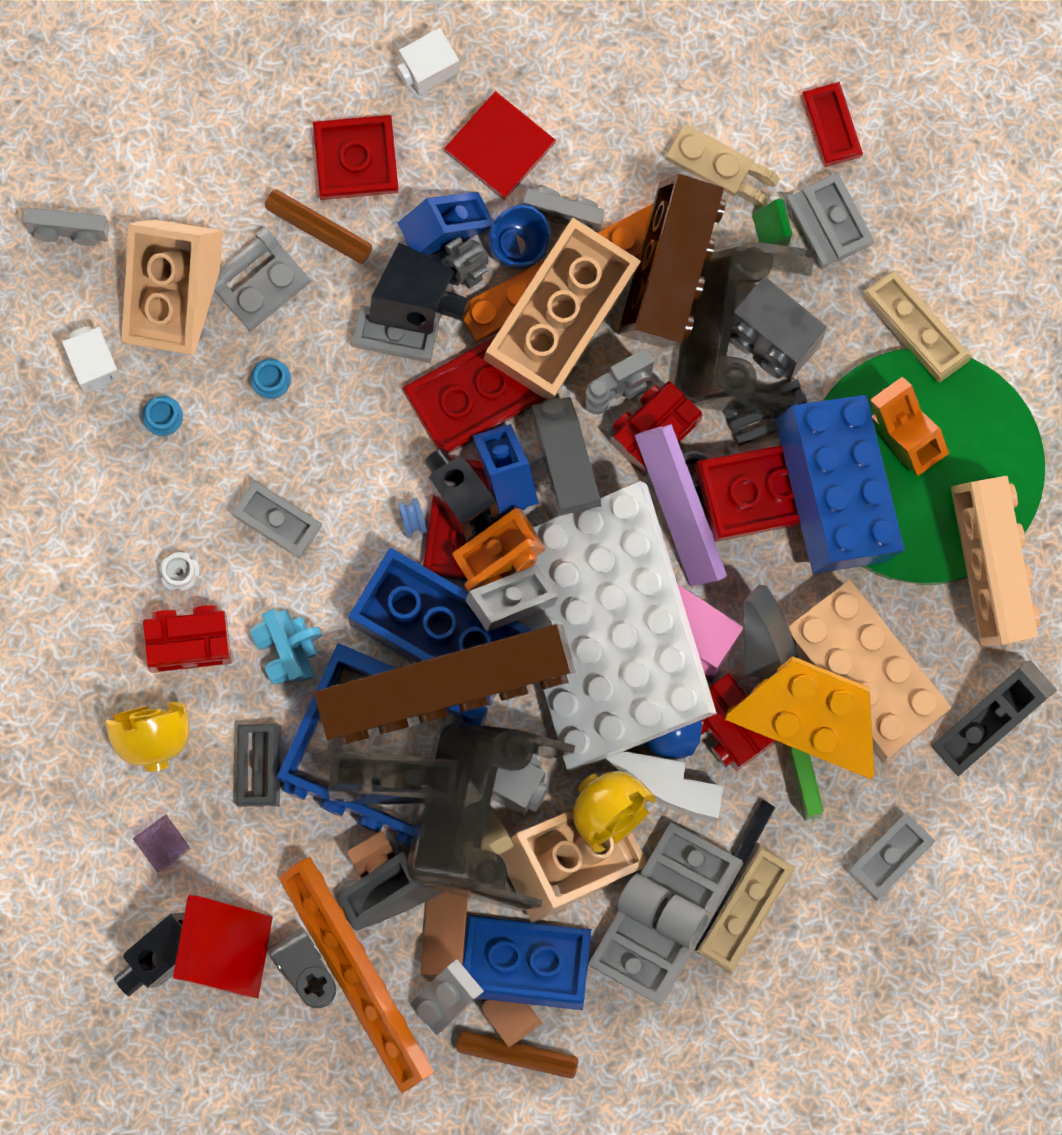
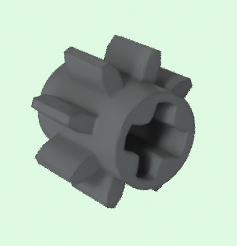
[440,237,489,289]

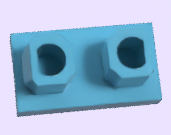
[250,609,323,684]

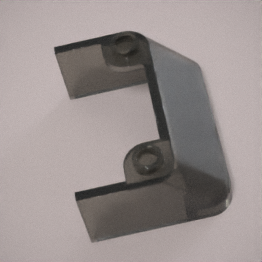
[675,242,816,419]
[407,723,575,911]

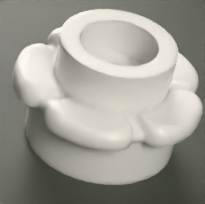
[159,552,199,591]

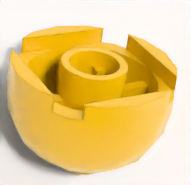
[105,702,190,772]
[572,771,656,852]

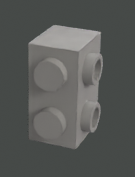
[481,748,548,818]

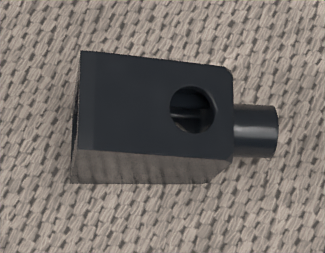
[369,243,471,334]
[424,449,501,544]
[114,912,185,996]

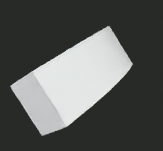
[602,751,724,823]

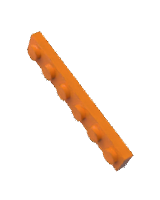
[463,203,653,343]
[279,857,434,1093]

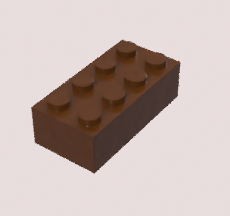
[617,173,726,348]

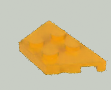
[725,656,875,780]

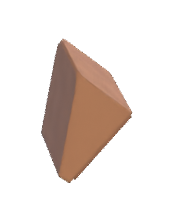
[480,1000,542,1047]

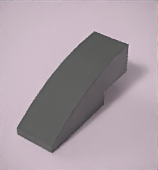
[744,584,799,684]
[337,833,475,931]

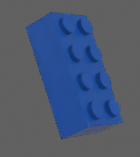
[775,395,905,574]
[348,547,531,706]

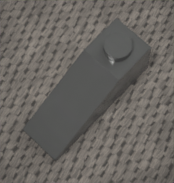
[531,397,601,515]
[931,660,1057,776]

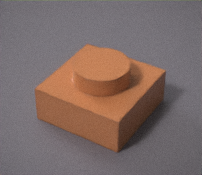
[347,831,396,878]

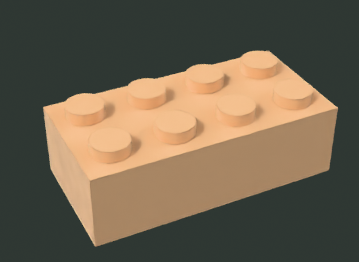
[483,218,641,401]
[789,580,952,763]

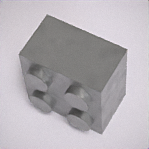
[729,276,827,381]

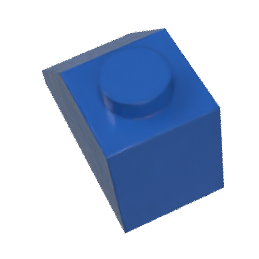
[397,192,494,255]
[473,424,539,515]

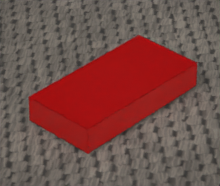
[801,82,863,167]

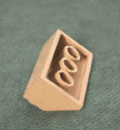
[951,476,1041,646]

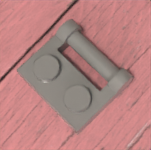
[214,227,311,332]

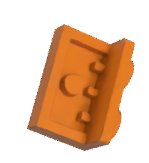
[452,508,546,592]

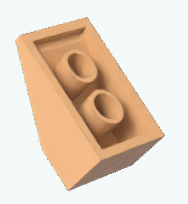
[121,219,223,355]
[498,810,647,923]

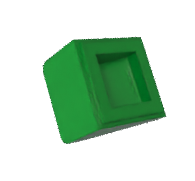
[752,198,793,251]

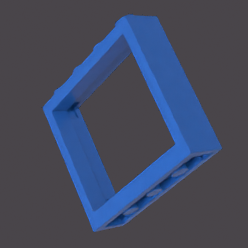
[277,643,488,850]

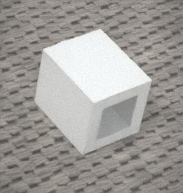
[396,28,460,94]
[62,327,121,394]

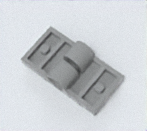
[588,822,743,1007]

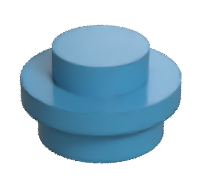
[251,359,291,399]
[142,396,183,436]

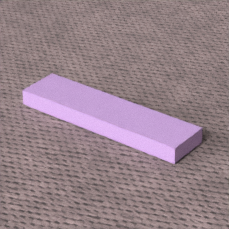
[635,424,727,586]

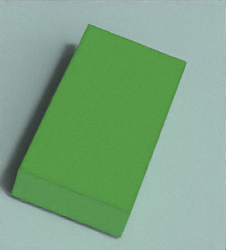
[786,745,824,821]

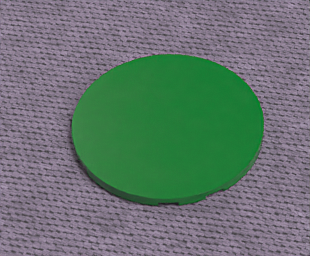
[823,349,1045,585]

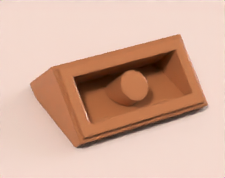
[420,893,468,976]

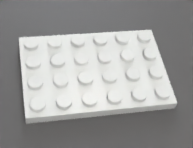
[511,481,717,771]

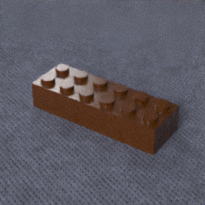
[314,624,576,746]

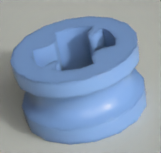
[398,498,427,538]

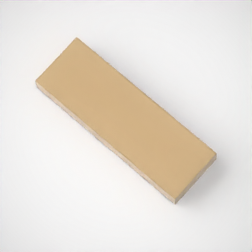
[862,270,971,383]
[696,846,796,974]

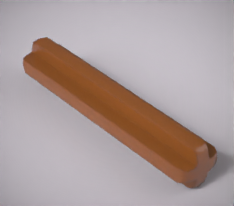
[265,189,373,264]
[456,1030,579,1079]

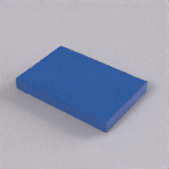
[462,915,592,1011]

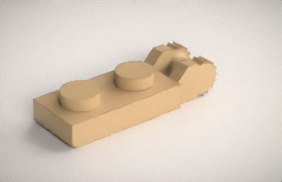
[665,123,780,208]

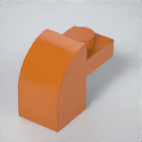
[870,377,949,477]

